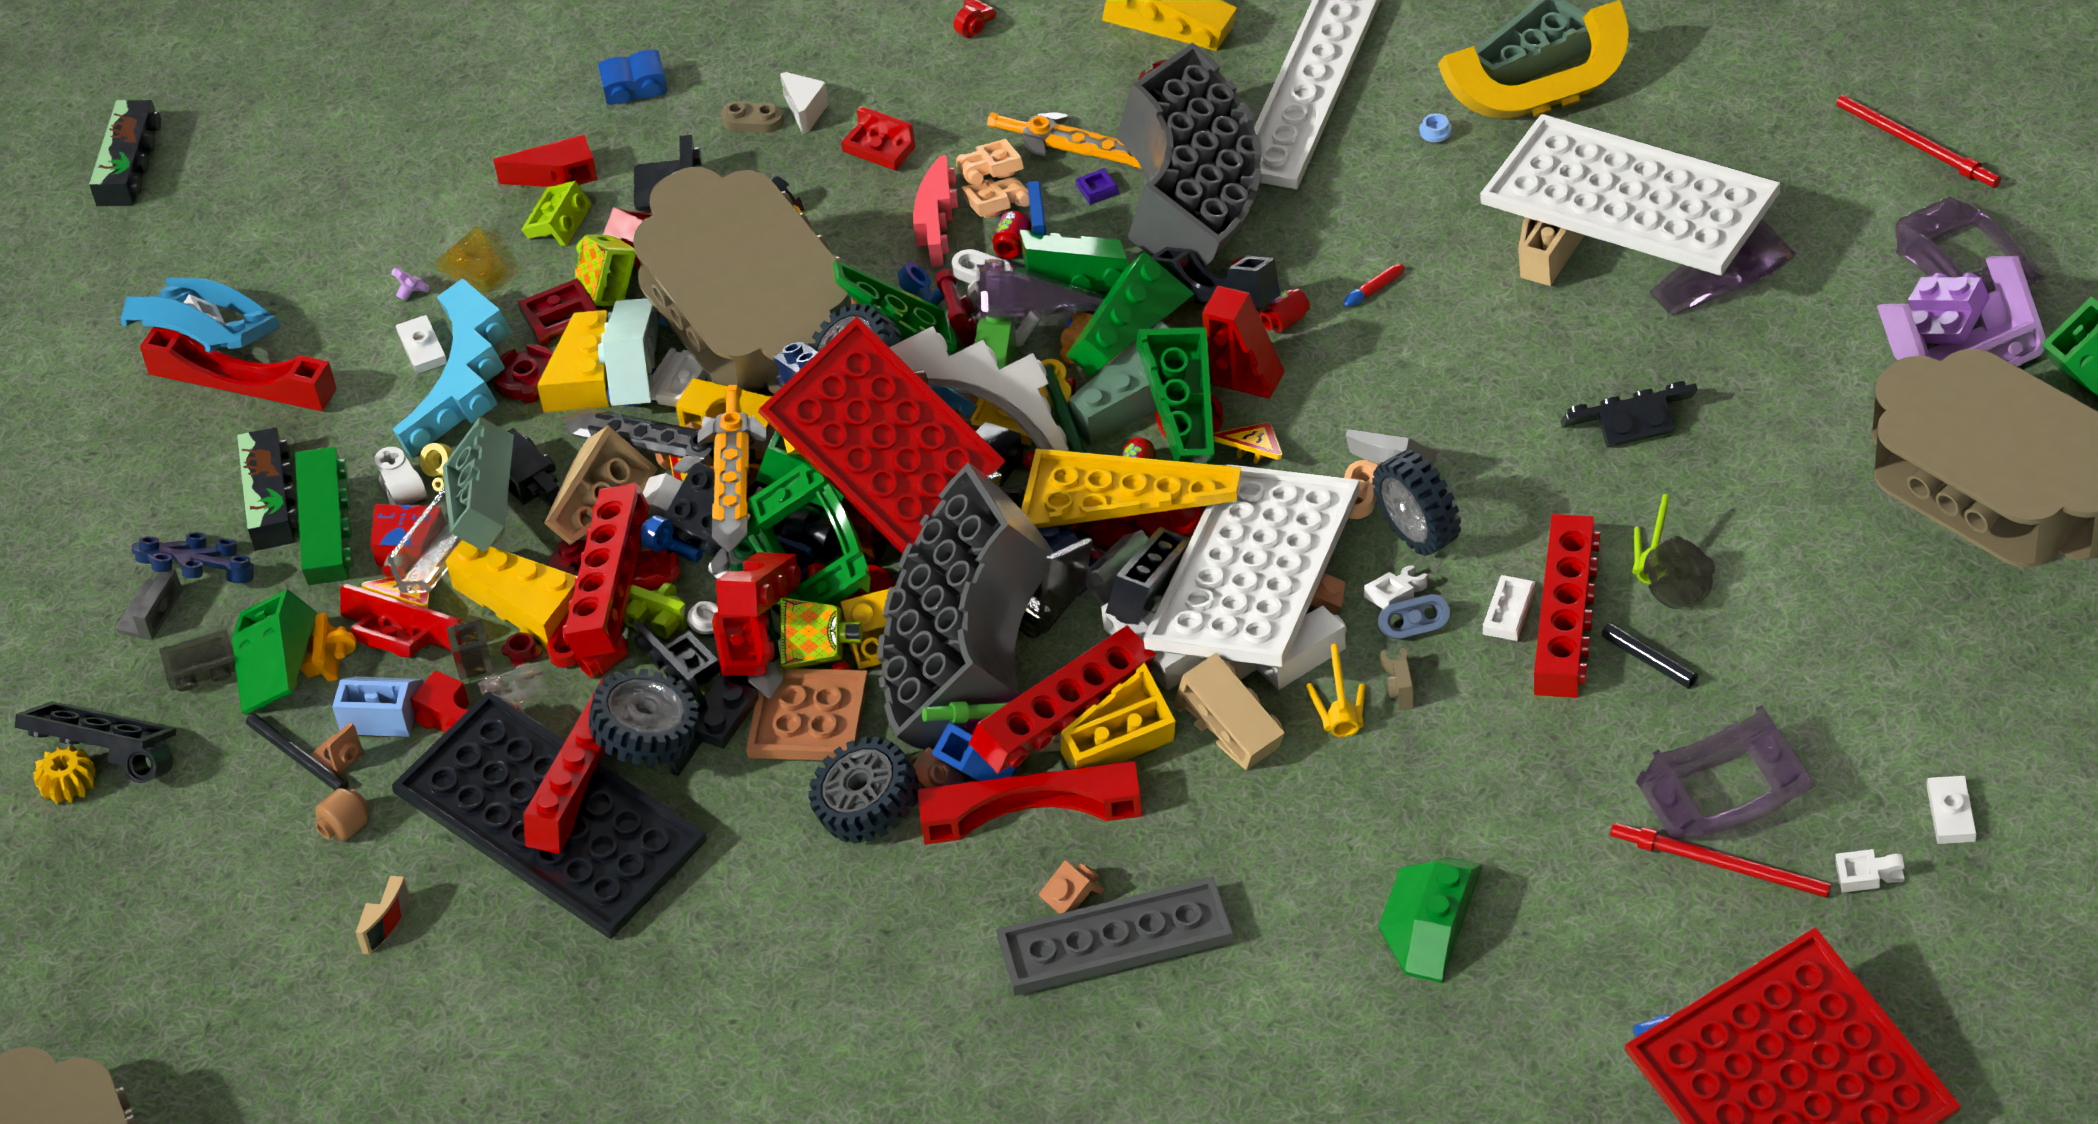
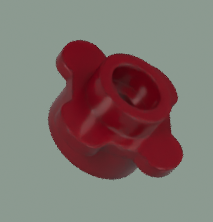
[501,632,543,668]

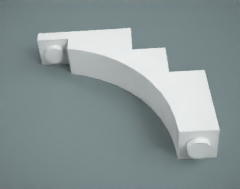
[1101,603,1347,690]

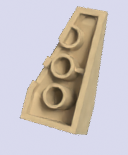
[544,426,658,545]

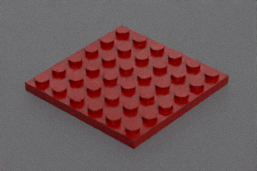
[1625,927,1961,1124]

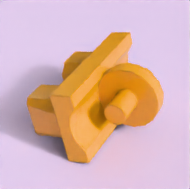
[300,612,356,682]

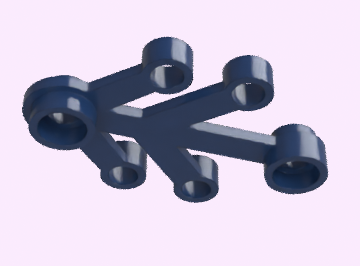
[132,532,254,583]

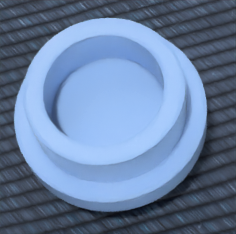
[1420,113,1452,142]

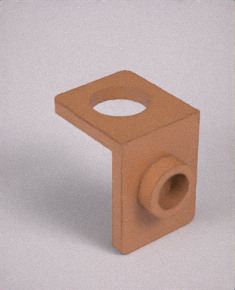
[311,723,364,776]
[909,747,964,788]

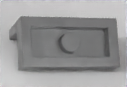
[1080,530,1148,607]
[116,568,183,640]

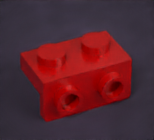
[841,106,916,171]
[712,612,774,676]

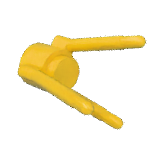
[1306,643,1366,737]

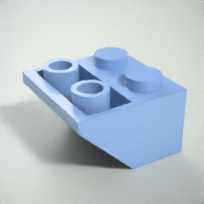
[332,676,424,737]

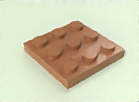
[746,668,869,761]

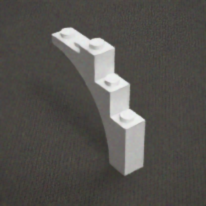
[889,326,1069,451]

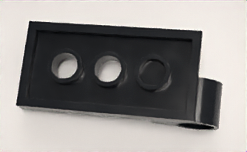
[15,701,177,783]

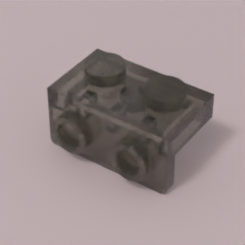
[159,629,236,692]

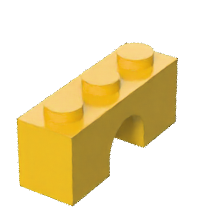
[676,378,772,445]

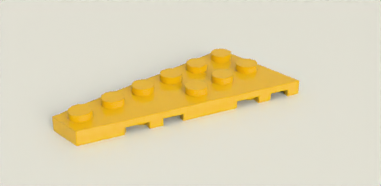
[1021,448,1241,528]

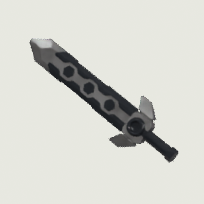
[563,408,756,474]

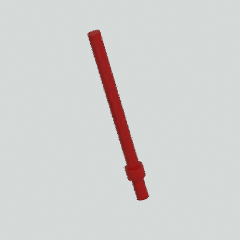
[1836,95,2001,189]
[1610,822,1831,898]

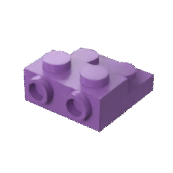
[1908,273,1990,344]

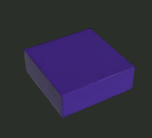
[1076,168,1119,205]

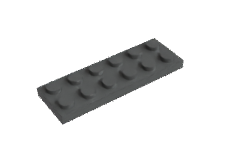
[996,877,1233,996]

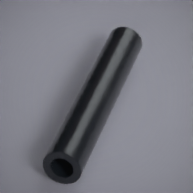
[1602,622,1698,689]

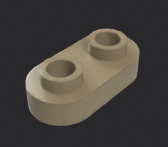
[721,101,784,133]

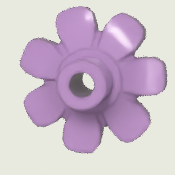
[391,267,430,301]

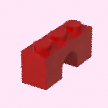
[716,552,801,617]
[410,670,521,733]

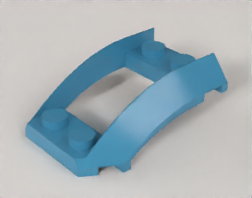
[121,278,280,352]

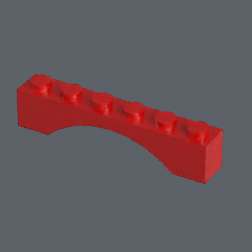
[140,327,337,412]
[524,679,636,854]
[917,761,1142,845]

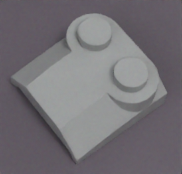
[1346,429,1437,468]

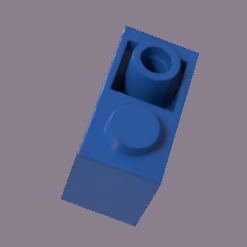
[932,722,1020,781]

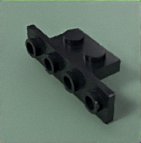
[1560,381,1698,448]
[633,620,721,707]
[669,671,759,776]

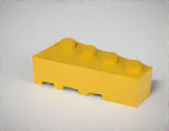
[1102,0,1237,51]

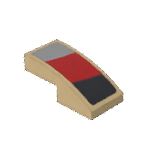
[356,876,411,954]

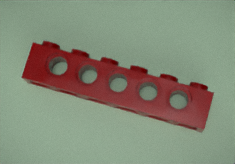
[563,483,650,658]
[1534,514,1601,698]
[969,625,1156,773]

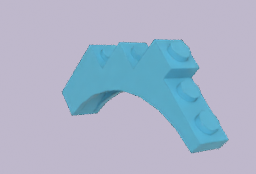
[392,278,513,458]

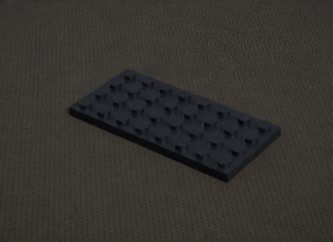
[392,691,707,940]

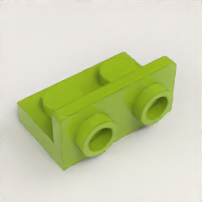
[521,181,592,246]

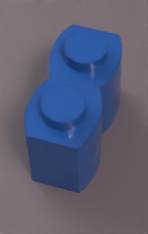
[598,50,668,105]

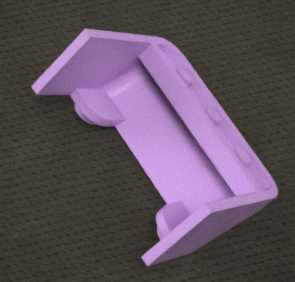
[1877,256,2046,366]

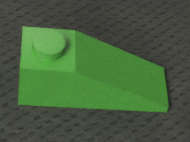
[975,310,1016,370]

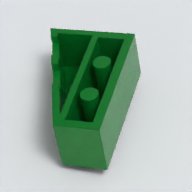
[1020,230,1128,305]

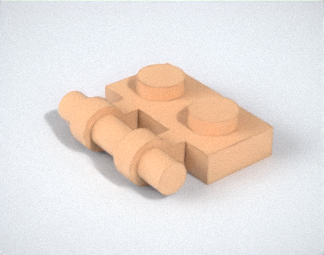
[956,139,1024,185]
[961,177,1030,218]

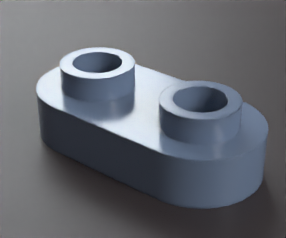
[1378,594,1450,639]

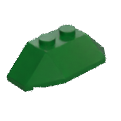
[1379,857,1482,983]

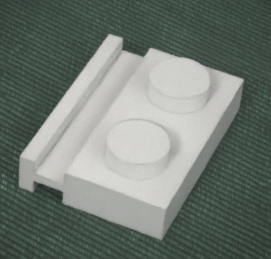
[650,348,707,407]

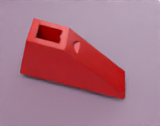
[493,134,598,187]

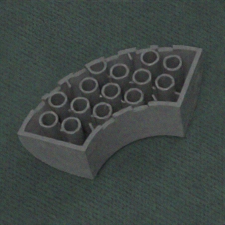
[1116,42,1262,267]
[878,463,1059,750]

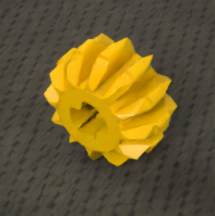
[33,744,96,805]

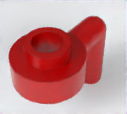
[953,0,996,39]

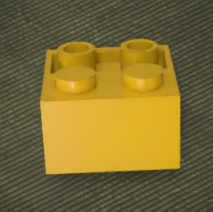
[838,587,895,670]

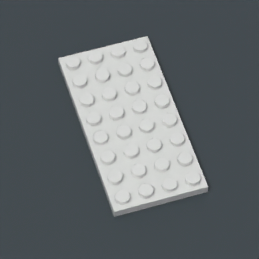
[1480,114,1780,276]
[1144,464,1360,667]

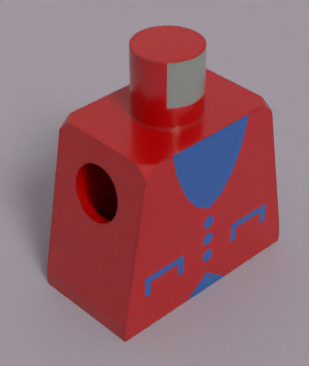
[371,504,444,577]

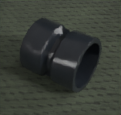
[783,504,841,560]

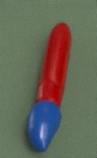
[1344,264,1405,307]

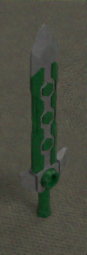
[711,536,784,698]

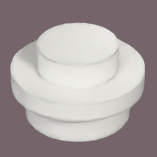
[687,601,718,634]

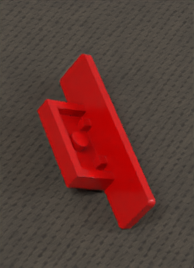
[340,584,462,658]

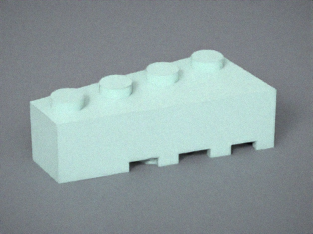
[598,298,658,406]

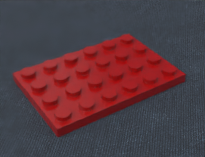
[758,316,1005,554]

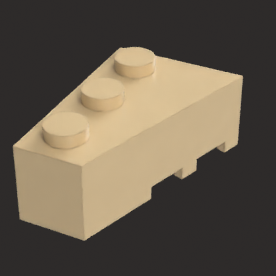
[1518,217,1585,286]
[1173,653,1285,770]

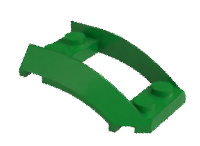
[747,463,870,607]

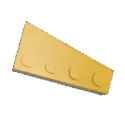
[445,540,576,649]

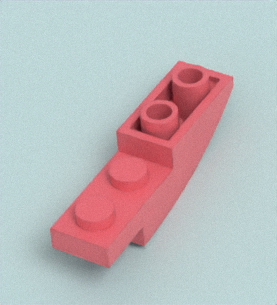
[913,155,958,268]

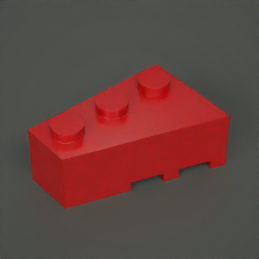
[1202,286,1285,399]

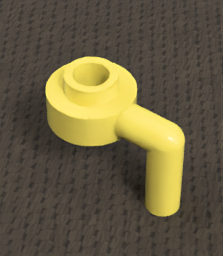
[419,443,453,491]

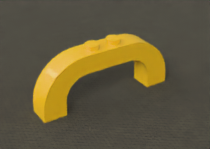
[1438,0,1629,119]

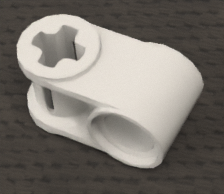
[374,447,427,505]

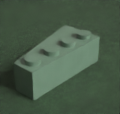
[1476,0,1591,86]
[1069,321,1169,445]
[442,416,514,552]

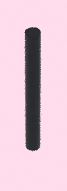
[246,713,348,791]

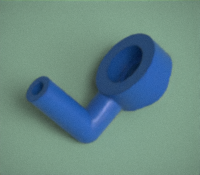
[897,262,957,306]
[640,515,703,563]

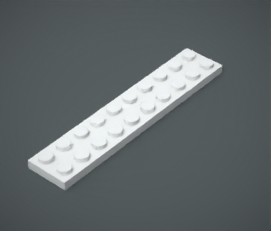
[1254,0,1381,189]

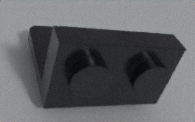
[634,134,702,212]
[663,463,750,558]

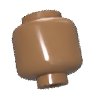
[315,788,370,842]

